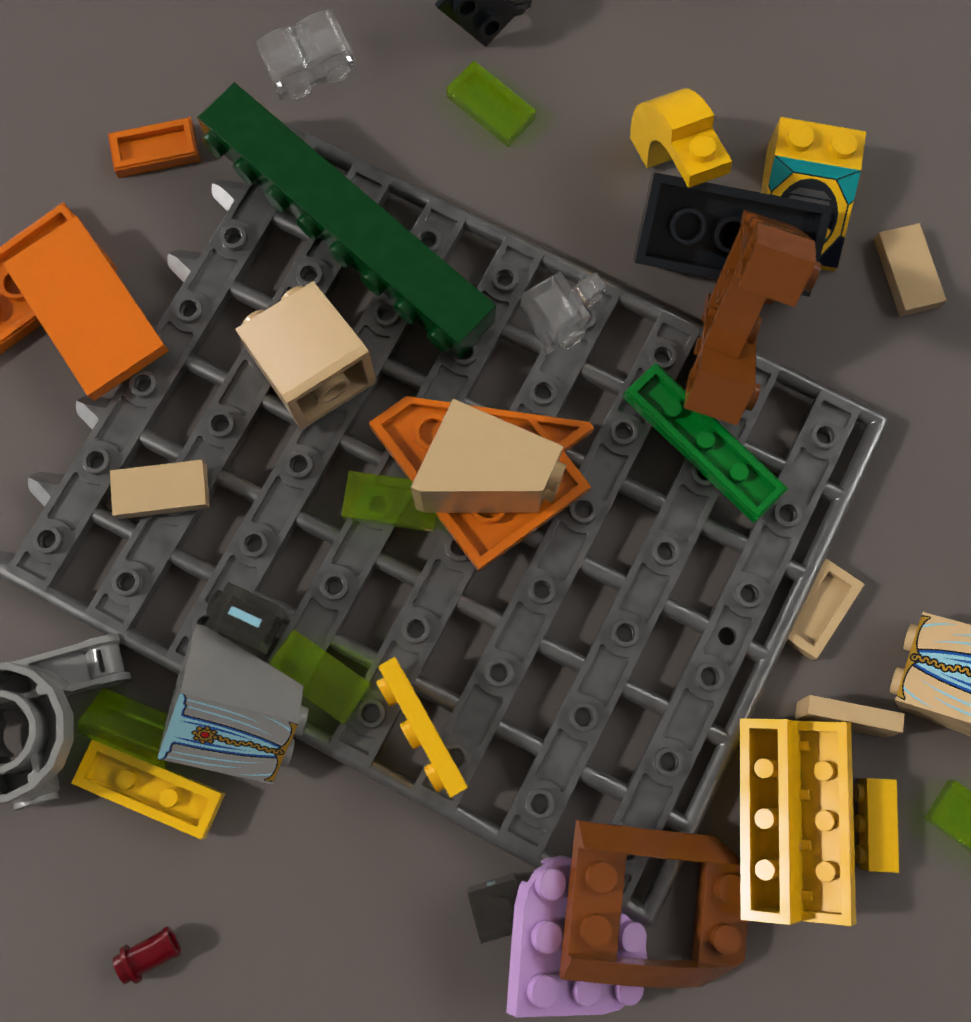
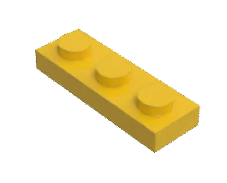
[376,657,468,798]
[71,738,226,840]

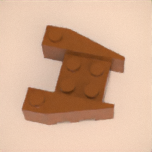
[684,210,821,425]

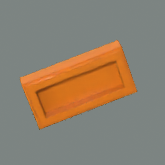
[108,117,201,178]

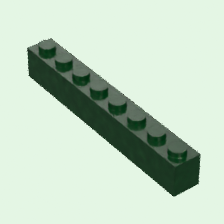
[197,82,496,359]

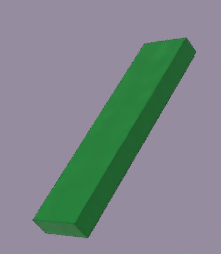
[623,362,789,523]

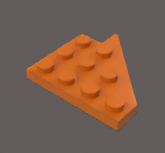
[369,396,594,572]

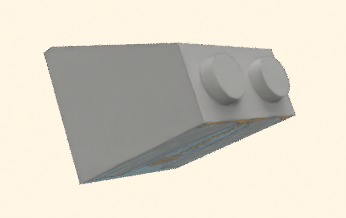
[157,624,308,784]

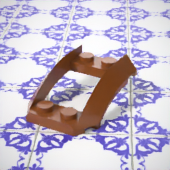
[559,820,748,988]

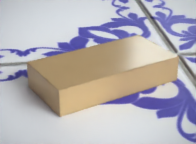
[874,223,947,317]
[110,460,210,519]
[786,558,865,660]
[795,695,905,738]

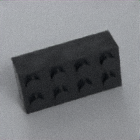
[633,172,833,297]

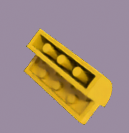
[740,718,856,926]

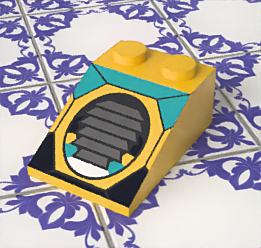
[761,117,866,272]

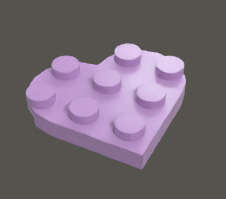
[506,855,647,1018]

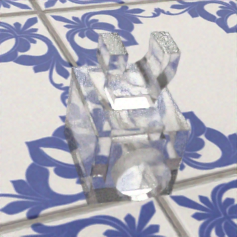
[520,271,606,353]

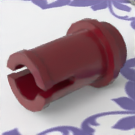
[113,926,181,984]

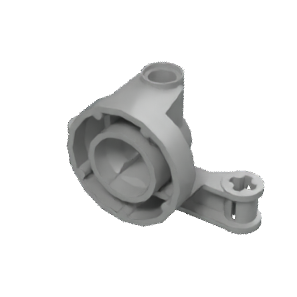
[0,634,132,810]

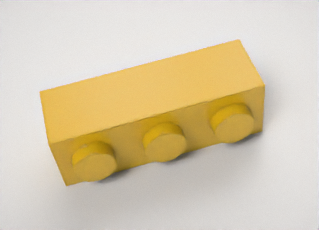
[854,778,899,873]

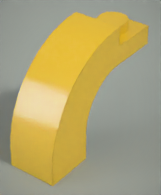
[630,88,732,188]

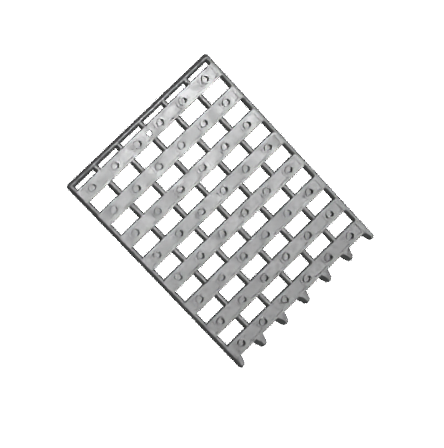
[0,120,888,927]

